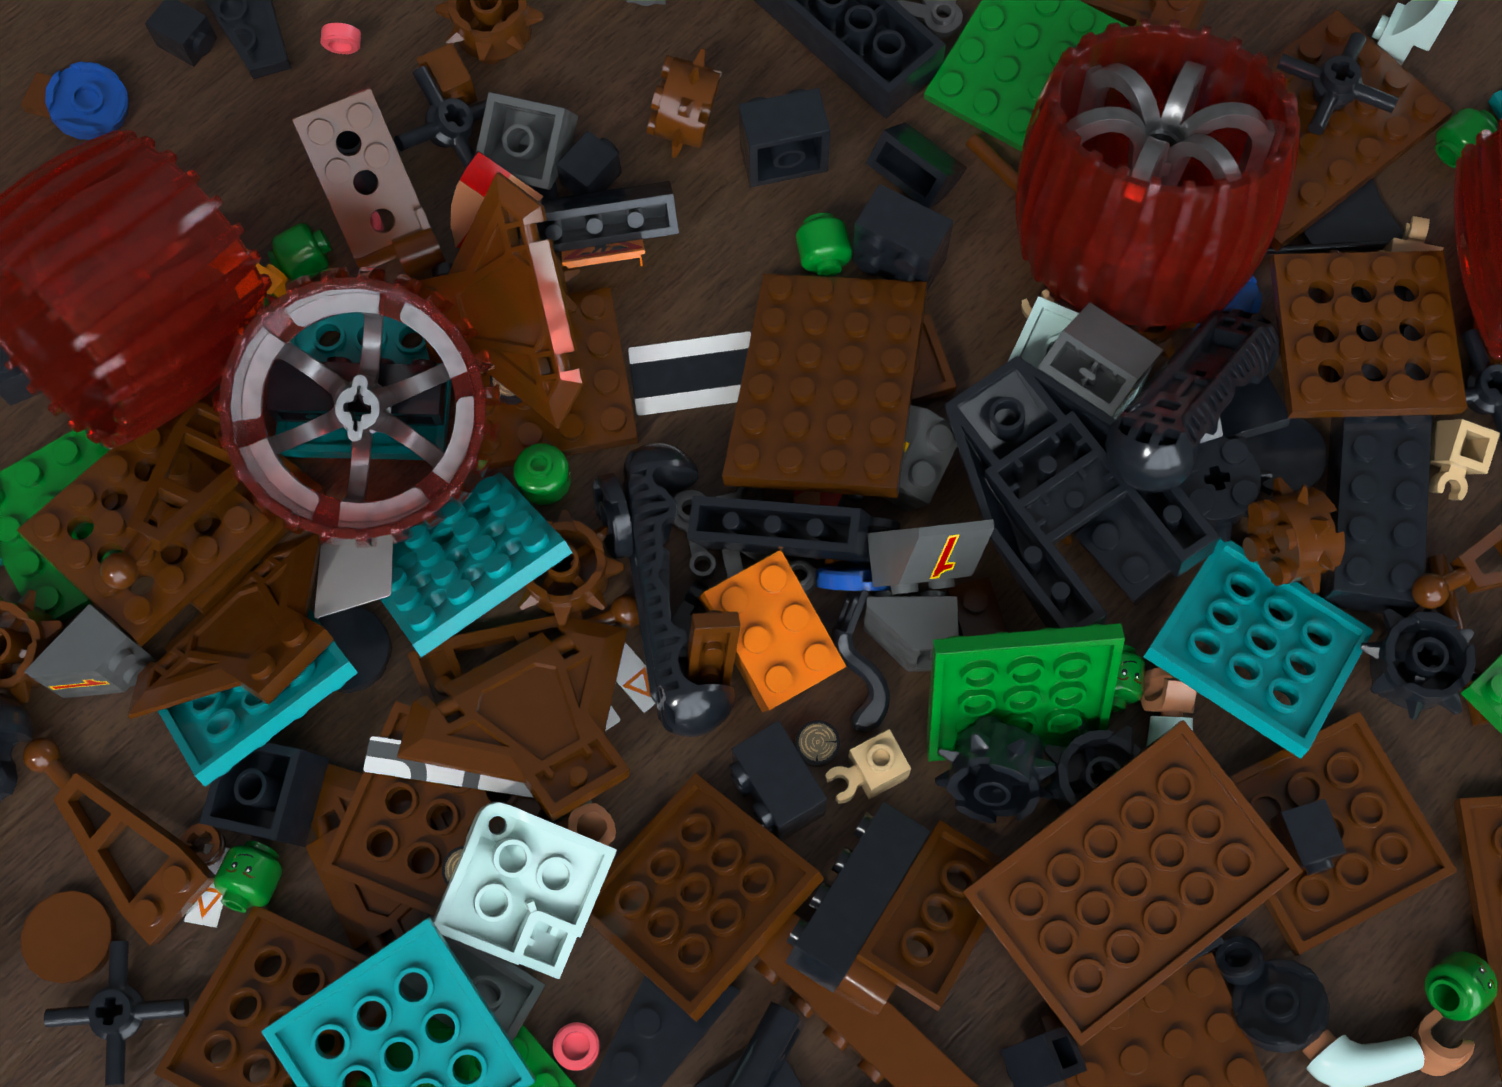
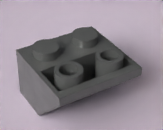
[1037,303,1163,419]
[863,590,959,672]

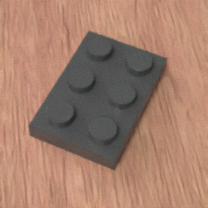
[401,914,545,1042]

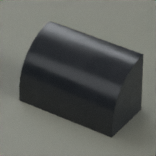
[866,122,967,209]

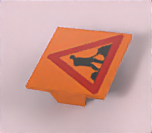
[561,239,645,269]

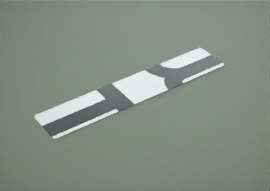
[363,736,534,798]

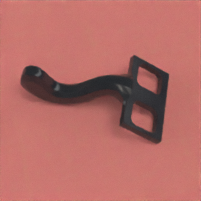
[831,590,890,733]

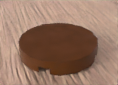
[20,891,116,984]

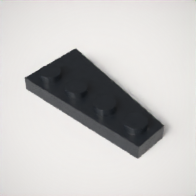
[204,0,291,79]
[590,976,741,1087]

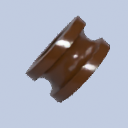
[180,823,226,866]

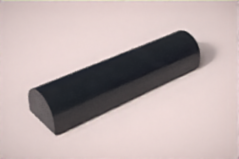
[724,1001,805,1087]

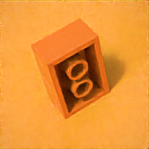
[698,550,847,713]

